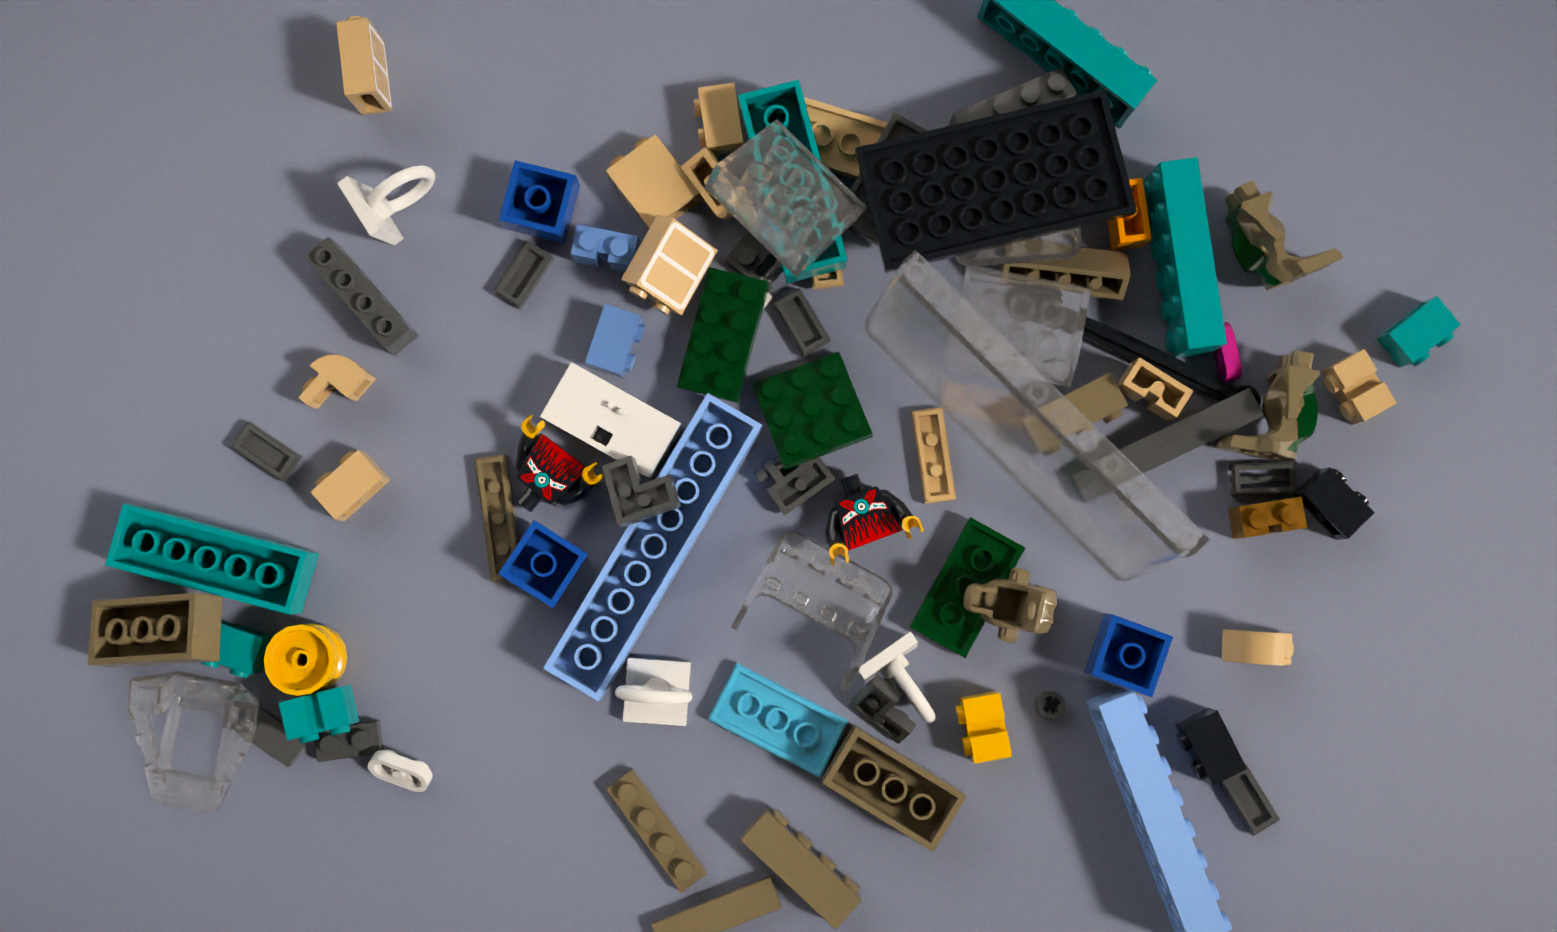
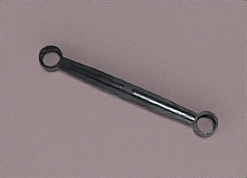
[1029,291,1261,407]

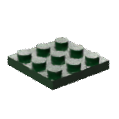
[752,352,873,470]

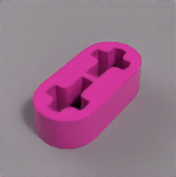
[1213,322,1242,382]

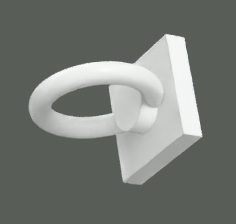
[337,165,435,245]
[857,631,935,723]
[615,657,693,726]

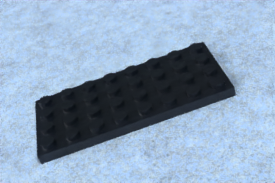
[855,89,1137,273]

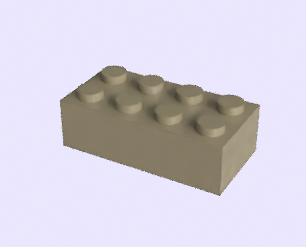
[88,593,222,668]
[821,724,967,852]

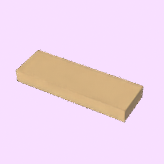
[911,407,956,504]

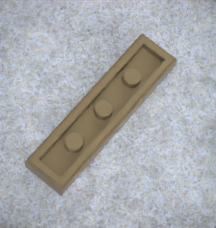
[475,454,519,582]
[651,876,782,932]

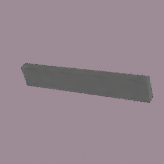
[1076,388,1264,498]

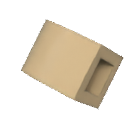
[298,355,377,409]
[1222,629,1294,666]

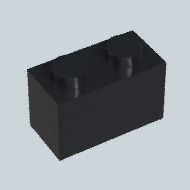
[1293,467,1375,540]
[1175,708,1247,786]

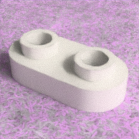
[368,750,433,792]

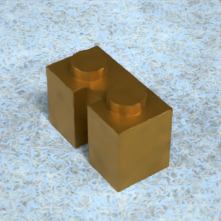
[1227,497,1307,539]

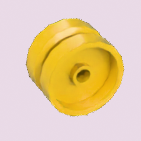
[263,623,348,696]

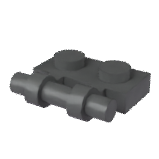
[754,455,835,516]

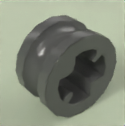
[1035,691,1066,720]

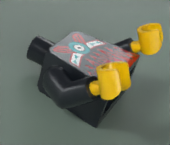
[516,414,605,512]
[825,474,924,566]

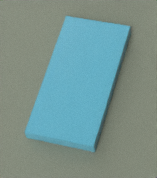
[708,663,849,778]

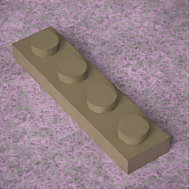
[606,769,707,893]

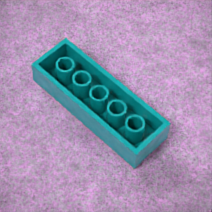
[977,0,1158,128]
[738,79,848,284]
[1143,157,1227,358]
[105,503,319,615]

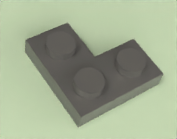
[602,456,681,528]
[848,674,916,744]
[315,721,383,762]

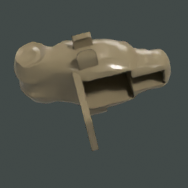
[964,568,1057,643]

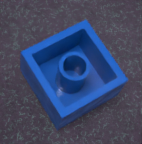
[499,160,580,244]
[498,520,588,609]
[1083,613,1173,697]

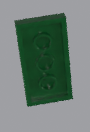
[677,267,770,403]
[909,517,1025,658]

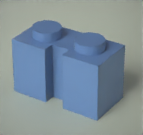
[571,224,641,272]
[585,304,646,379]

